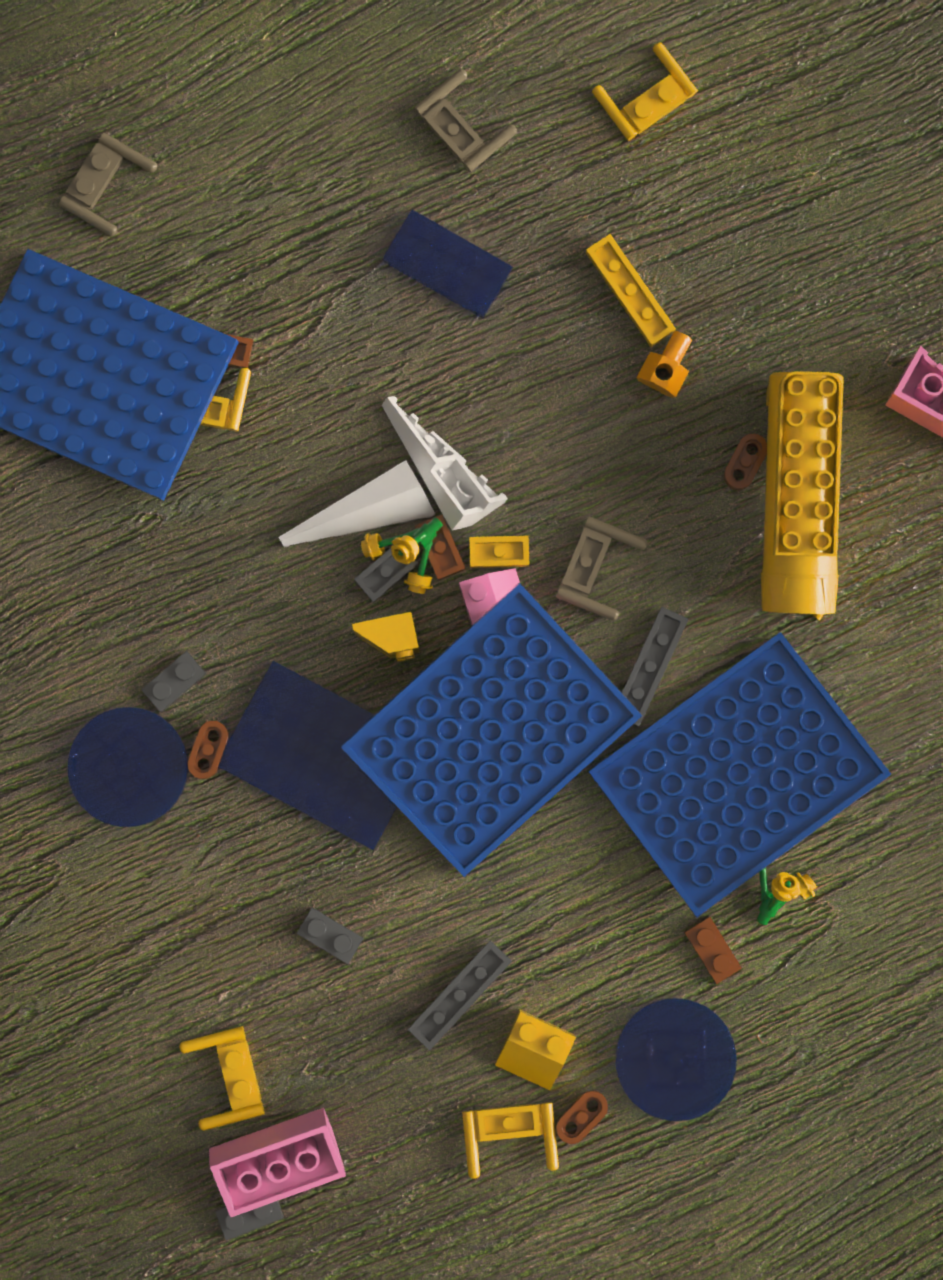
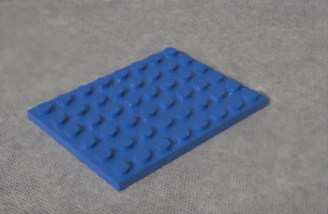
[0,249,239,501]
[341,583,642,877]
[589,632,891,918]

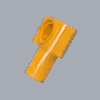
[637,331,692,398]

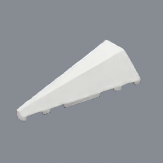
[382,396,508,531]
[278,460,435,547]

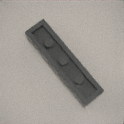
[622,607,689,727]
[408,941,512,1050]

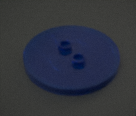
[68,707,188,827]
[615,998,737,1121]

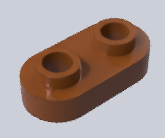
[724,434,767,490]
[188,721,229,779]
[556,1090,608,1144]

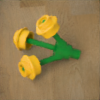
[361,517,443,594]
[756,867,817,925]

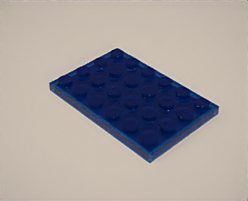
[218,661,397,850]

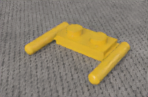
[592,43,698,141]
[200,367,251,432]
[179,1026,265,1131]
[462,1102,559,1179]

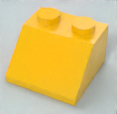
[352,612,420,662]
[495,1009,576,1090]

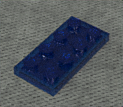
[382,209,513,319]

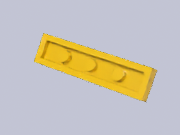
[585,234,676,347]

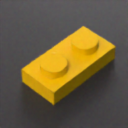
[469,536,529,568]

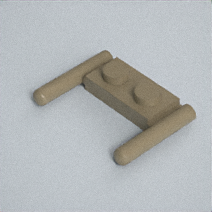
[414,69,517,172]
[59,132,157,236]
[556,516,648,621]

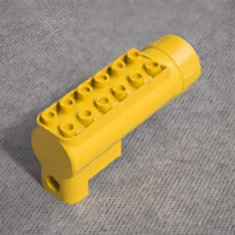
[761,371,844,614]

